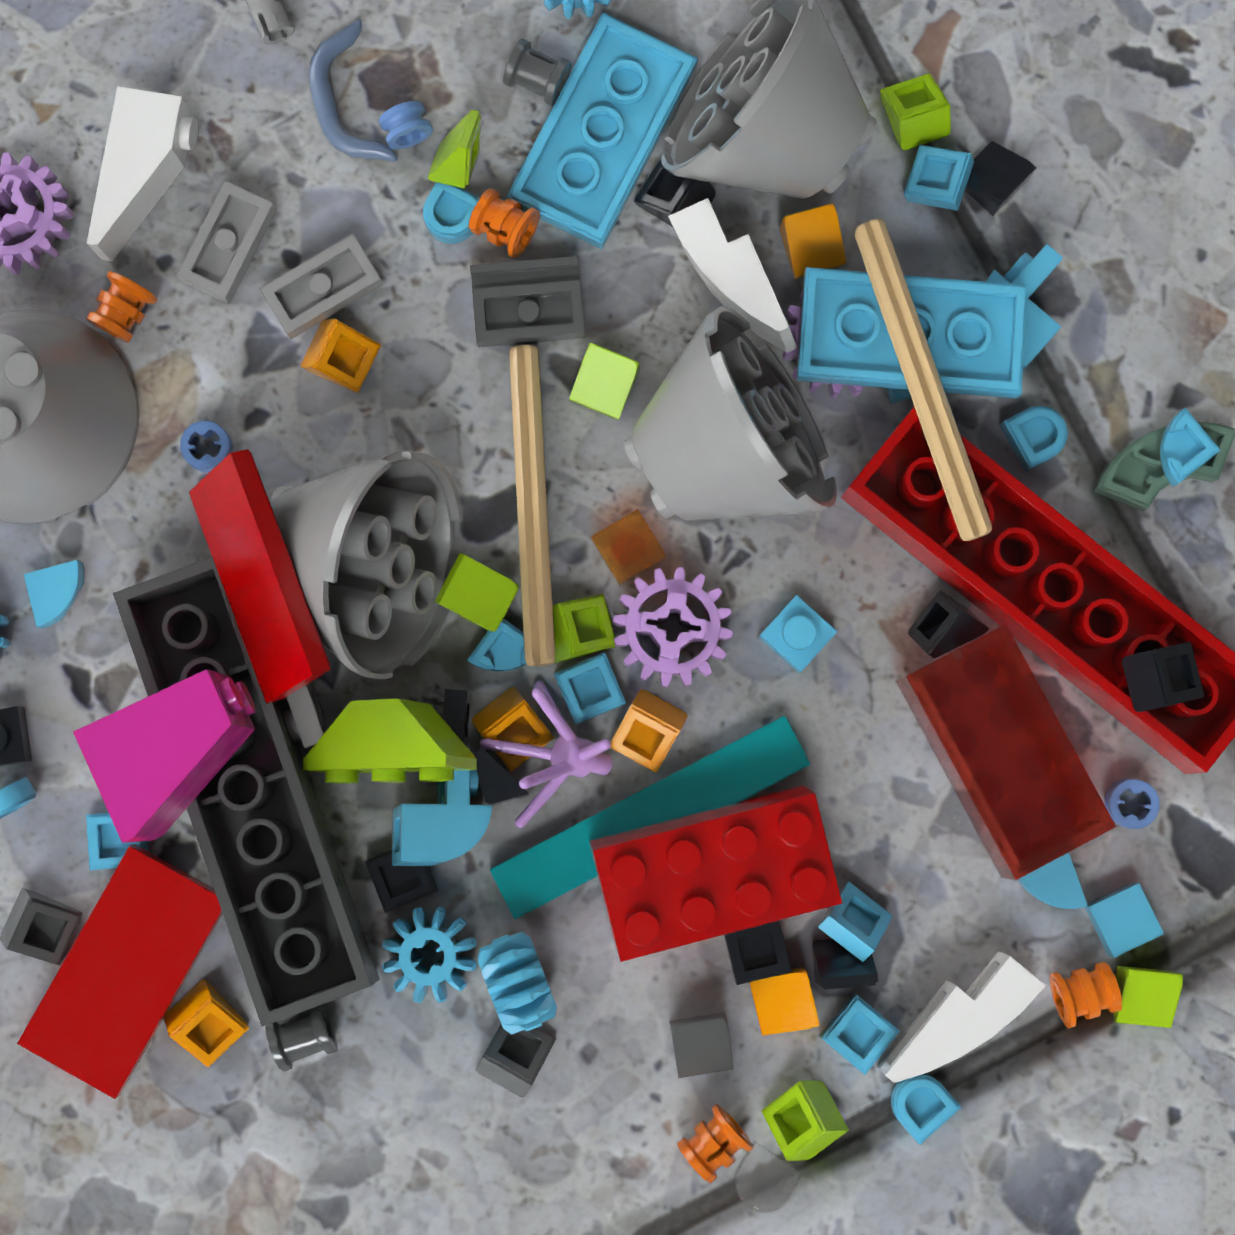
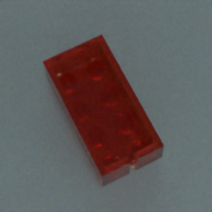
[896,624,1116,880]

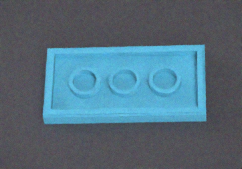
[506,13,698,249]
[796,267,1028,398]

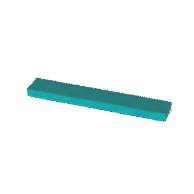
[489,715,811,920]

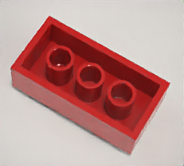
[589,786,842,962]

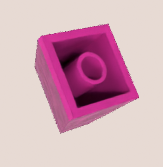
[73,669,256,843]

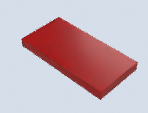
[189,449,331,704]
[17,844,223,1099]

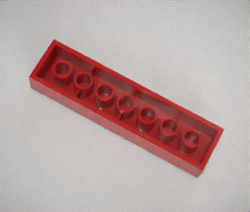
[840,407,1235,774]

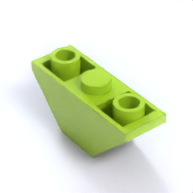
[303,698,477,784]

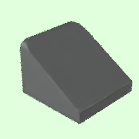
[0,888,82,966]
[669,1012,734,1078]
[476,1024,557,1097]

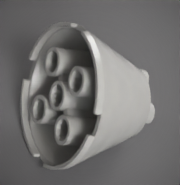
[661,0,877,199]
[624,306,837,521]
[0,309,139,524]
[270,451,463,679]

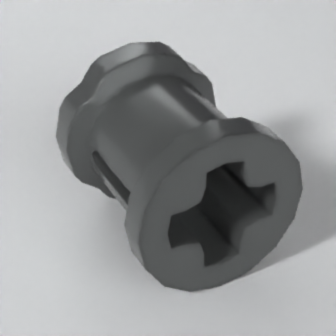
[503,39,572,106]
[265,1005,338,1072]

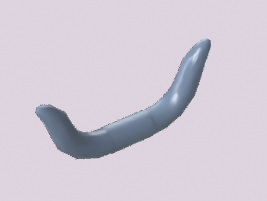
[308,20,397,162]

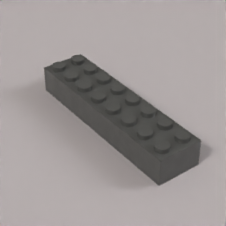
[113,557,380,1027]

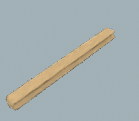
[854,219,992,541]
[509,345,555,667]

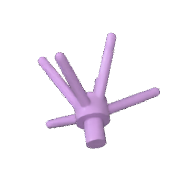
[480,681,613,828]

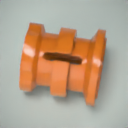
[468,188,540,259]
[86,271,158,343]
[1049,961,1122,1028]
[677,1104,754,1183]

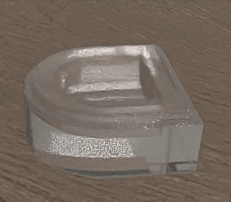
[735,1140,803,1213]

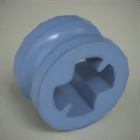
[378,101,433,150]
[180,421,233,473]
[1104,779,1160,829]

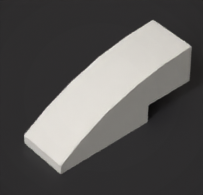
[668,198,797,353]
[877,951,1046,1083]

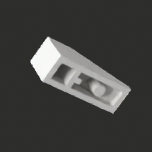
[86,86,198,262]

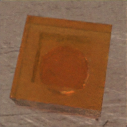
[591,509,666,586]

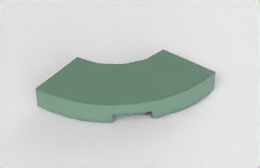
[1093,422,1235,511]

